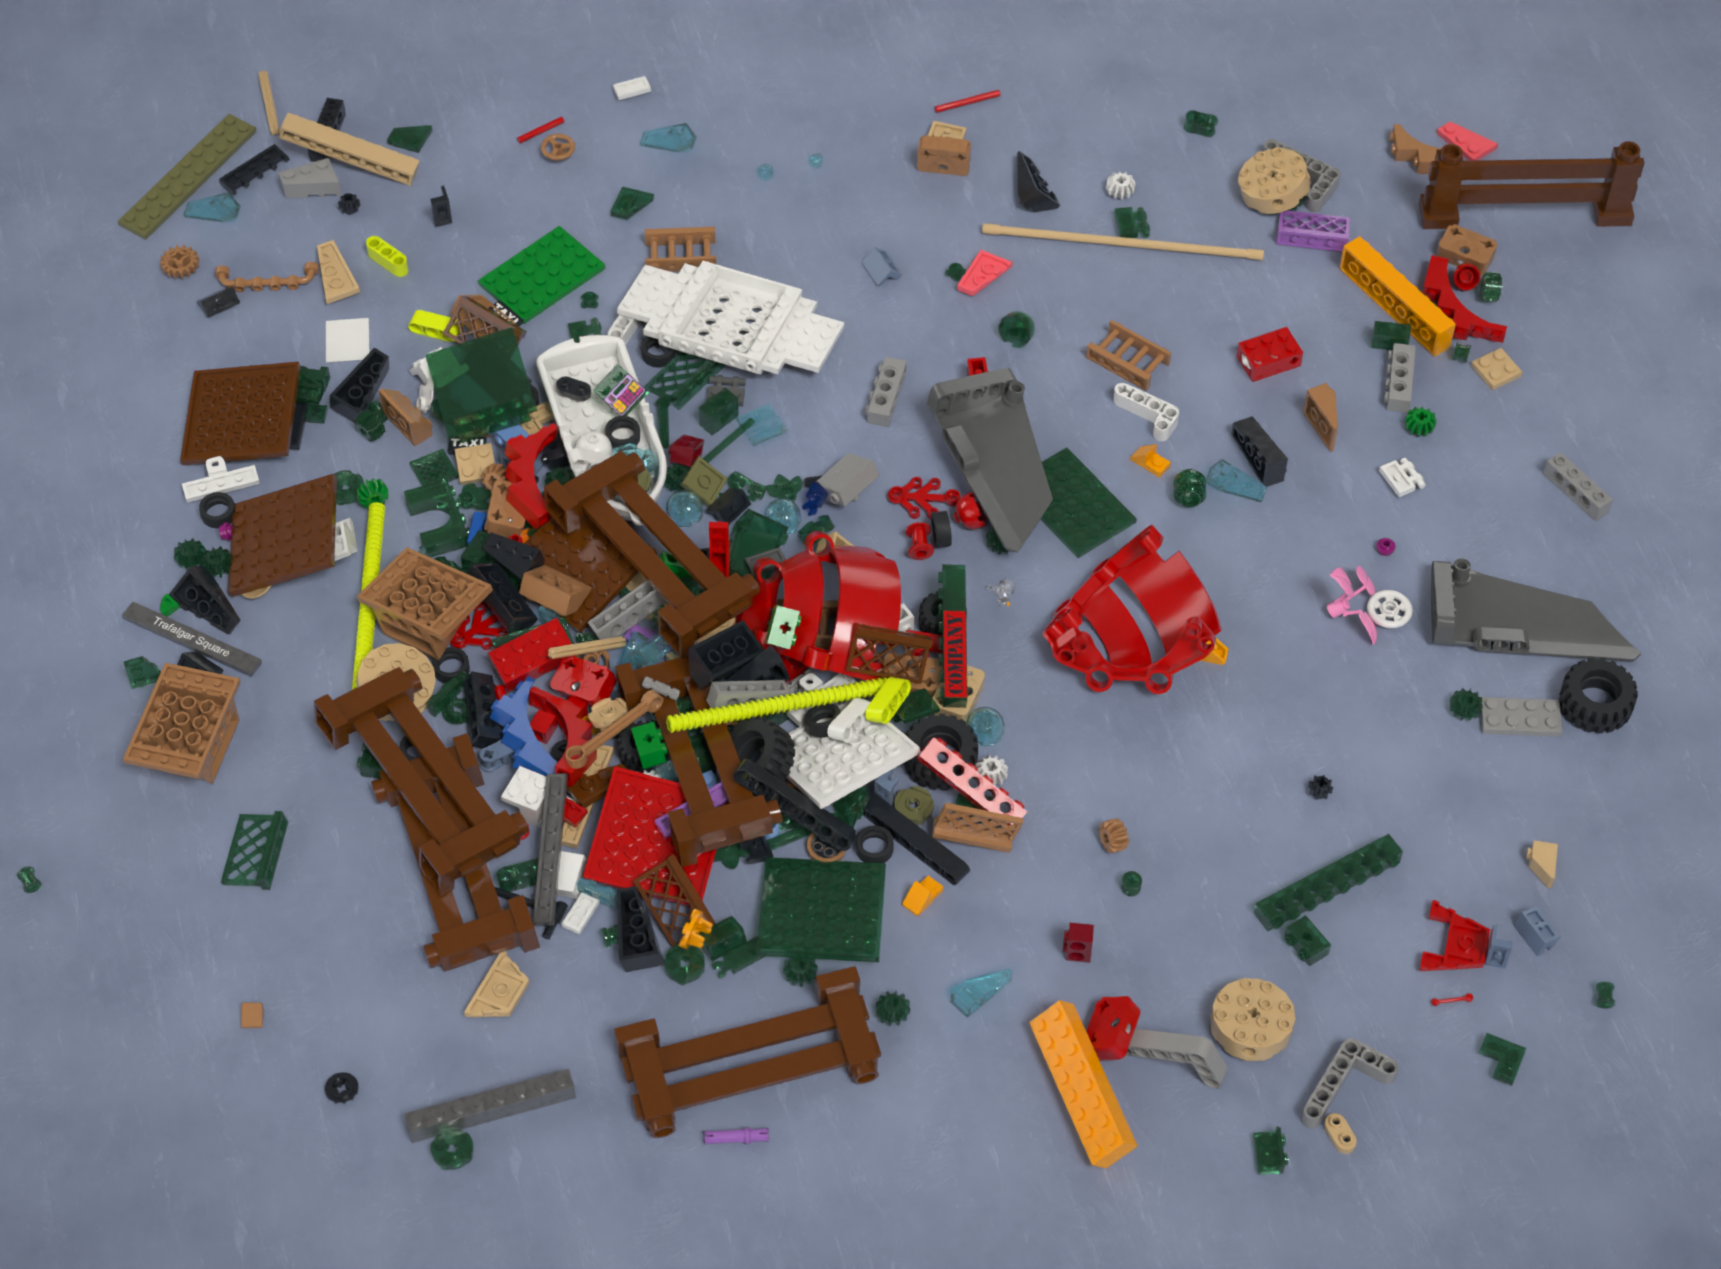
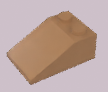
[1303,383,1338,452]

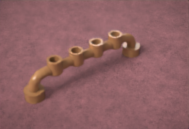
[215,262,319,292]

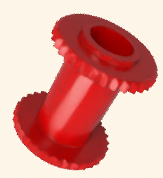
[905,522,934,560]

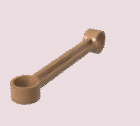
[565,690,663,769]

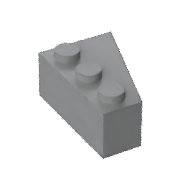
[278,158,341,199]

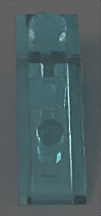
[639,123,697,152]
[183,192,241,222]
[1205,459,1267,502]
[628,632,672,669]
[950,968,1012,1018]

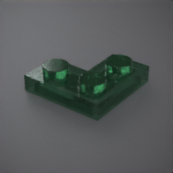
[1479,1033,1527,1086]

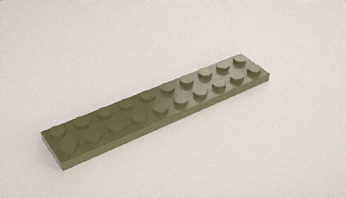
[118,114,257,240]

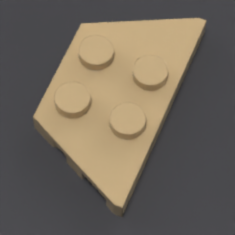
[464,951,530,1017]

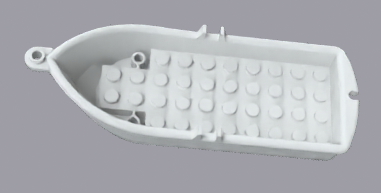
[536,335,667,526]

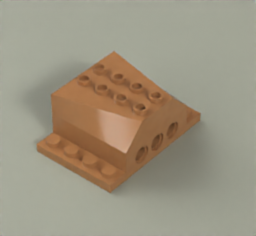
[357,547,493,660]
[123,663,241,784]

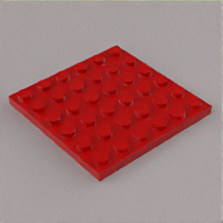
[583,766,729,908]

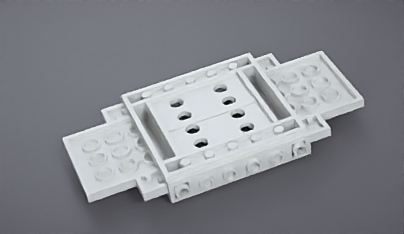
[617,261,845,375]

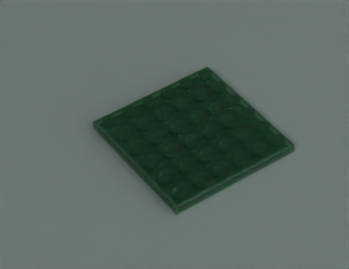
[756,857,886,962]

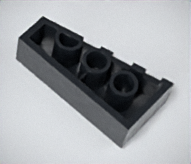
[330,347,389,426]
[1231,416,1288,488]
[726,645,790,682]
[616,886,666,972]

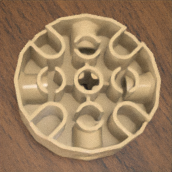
[1238,147,1311,214]
[356,643,436,721]
[1210,978,1296,1061]

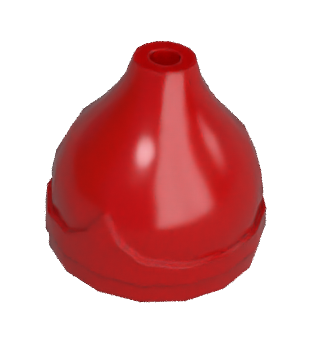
[1453,263,1481,290]

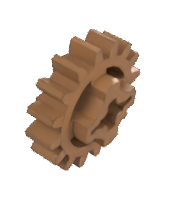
[160,245,200,279]

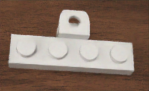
[182,456,260,503]
[787,673,857,727]

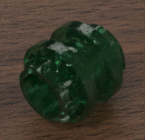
[1173,469,1206,508]

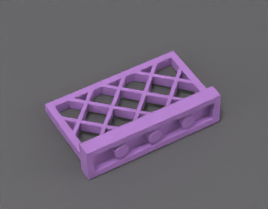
[1276,210,1350,252]

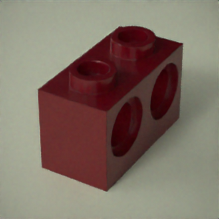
[668,434,704,467]
[1063,922,1094,963]

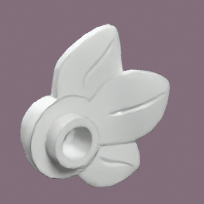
[416,378,434,414]

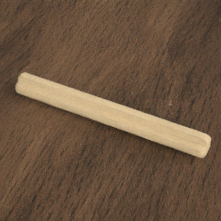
[258,70,280,135]
[548,636,626,659]

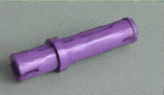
[705,1127,769,1144]

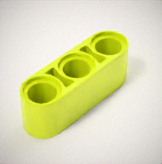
[366,236,409,277]
[408,310,463,342]
[865,677,911,724]

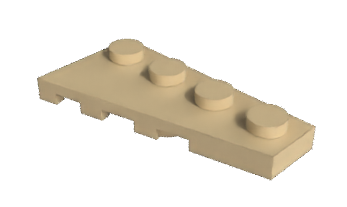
[317,240,360,304]

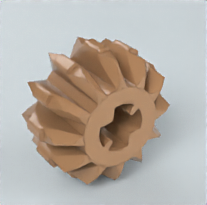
[481,463,510,493]
[1099,818,1129,853]

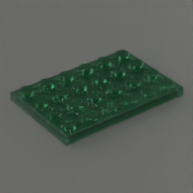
[1040,447,1137,558]

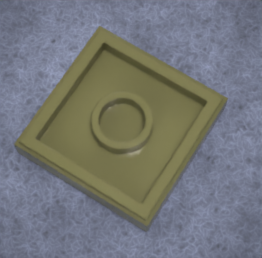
[680,456,728,507]

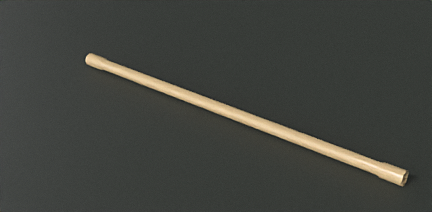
[982,223,1264,261]

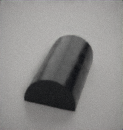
[467,563,538,635]

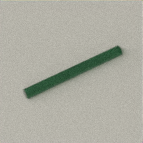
[702,417,755,463]

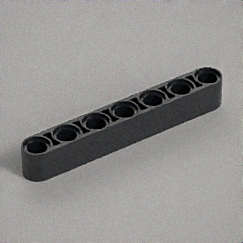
[733,759,856,851]
[854,790,970,885]

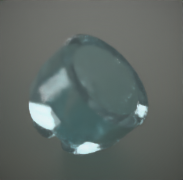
[809,153,823,167]

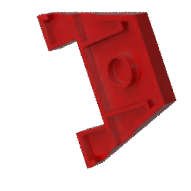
[1419,900,1490,971]

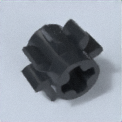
[338,193,361,215]
[1308,775,1333,800]

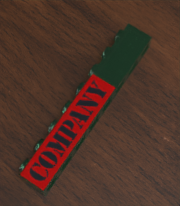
[938,564,968,708]

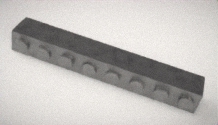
[404,1069,576,1143]

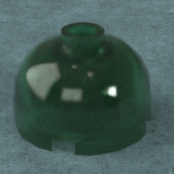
[998,311,1035,348]

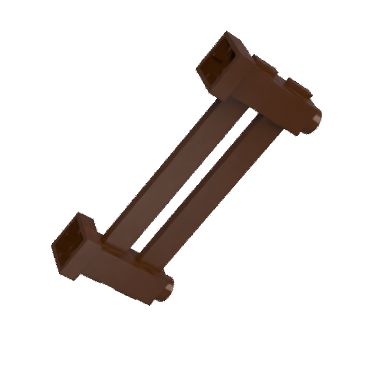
[1419,141,1645,229]
[544,450,760,659]
[615,655,782,867]
[314,667,529,897]
[371,733,541,972]
[614,966,881,1138]

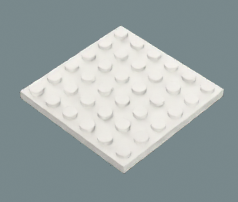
[760,698,920,809]

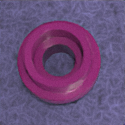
[219,522,233,541]
[1376,538,1396,556]

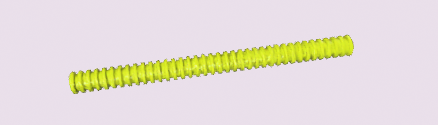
[352,502,386,690]
[666,677,887,733]

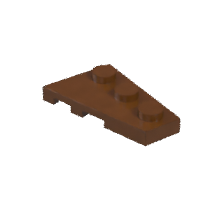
[567,763,627,808]

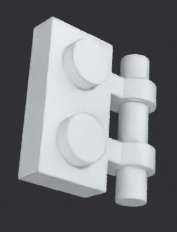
[1379,458,1426,497]

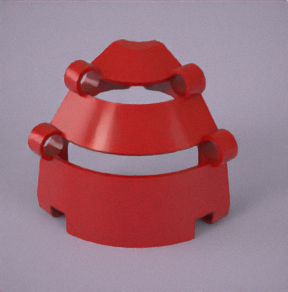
[1042,524,1221,694]
[736,531,901,681]

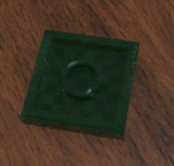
[409,449,459,492]

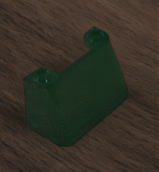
[729,508,788,581]

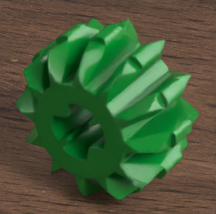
[1405,406,1437,437]
[357,478,389,508]

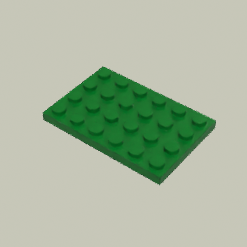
[478,225,606,324]

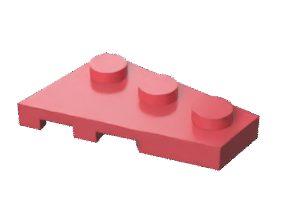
[1437,122,1498,160]
[957,250,1013,296]

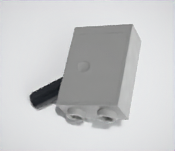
[804,453,879,507]

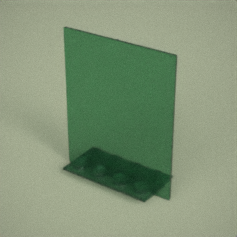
[426,327,537,443]

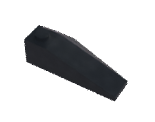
[1017,151,1060,212]
[169,565,241,634]

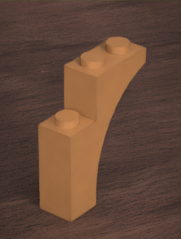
[1389,124,1442,174]

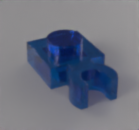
[802,481,829,516]

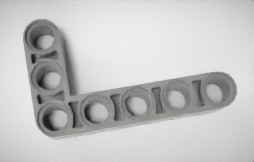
[1263,139,1340,212]
[1126,1029,1227,1089]
[1301,1038,1399,1129]

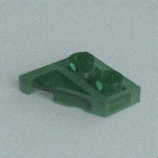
[387,125,433,153]
[610,186,654,220]
[296,370,325,405]
[124,656,161,689]
[833,785,870,832]

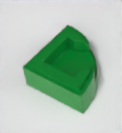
[160,594,180,617]

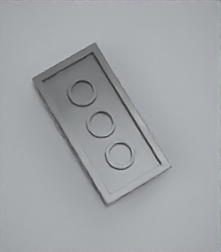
[1480,697,1562,737]

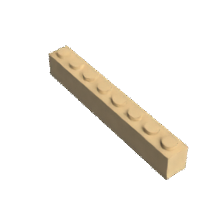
[279,113,420,186]

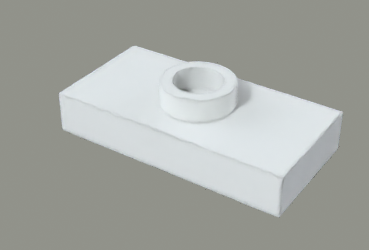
[613,76,651,100]
[562,892,600,935]

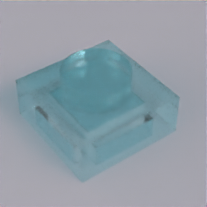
[538,606,559,624]

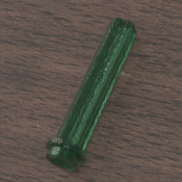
[656,396,670,449]

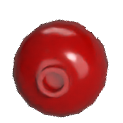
[953,491,987,530]

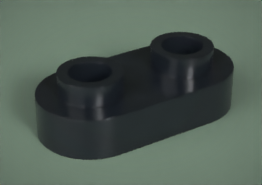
[556,376,592,401]

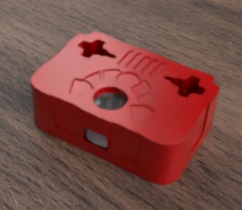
[550,656,617,707]
[1086,996,1141,1061]

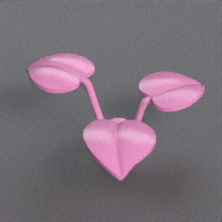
[1327,566,1377,645]

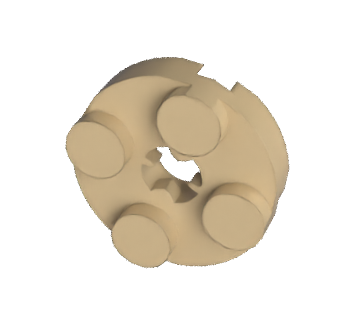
[588,698,628,731]

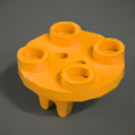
[679,909,713,950]

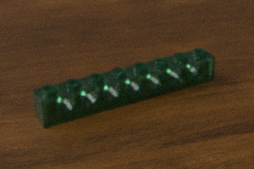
[1254,834,1403,932]

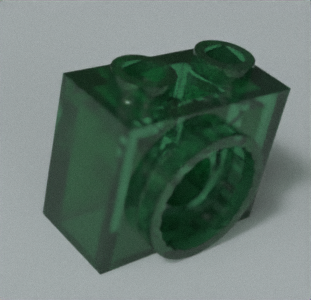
[698,387,739,436]

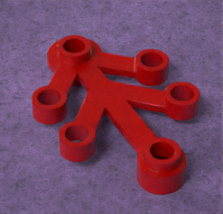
[888,477,960,520]
[450,603,508,650]

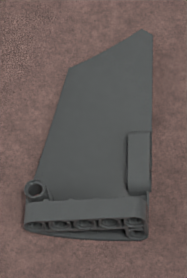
[927,368,1053,553]
[1431,558,1641,661]

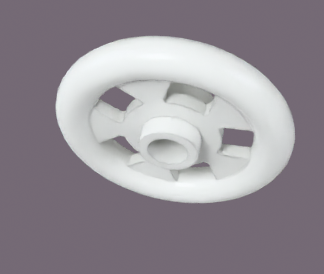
[1367,590,1413,628]

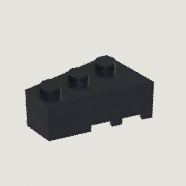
[482,532,545,584]

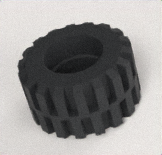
[919,591,967,635]
[618,720,668,773]

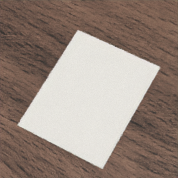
[326,318,369,362]

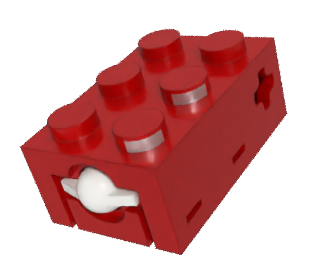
[1236,327,1303,382]

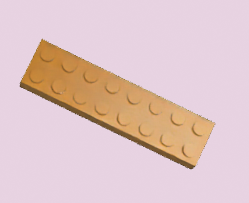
[1340,236,1456,357]
[1029,1000,1138,1168]

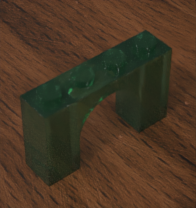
[404,479,470,558]

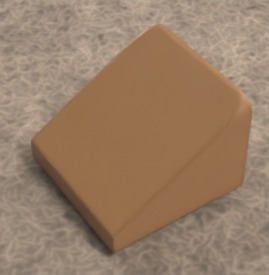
[241,1002,264,1028]

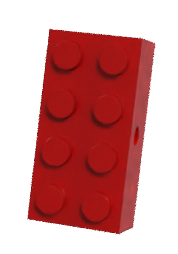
[488,618,576,693]

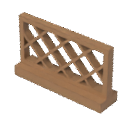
[932,802,1023,853]

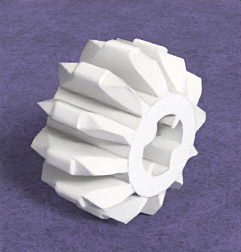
[1106,171,1136,200]
[975,754,1008,786]

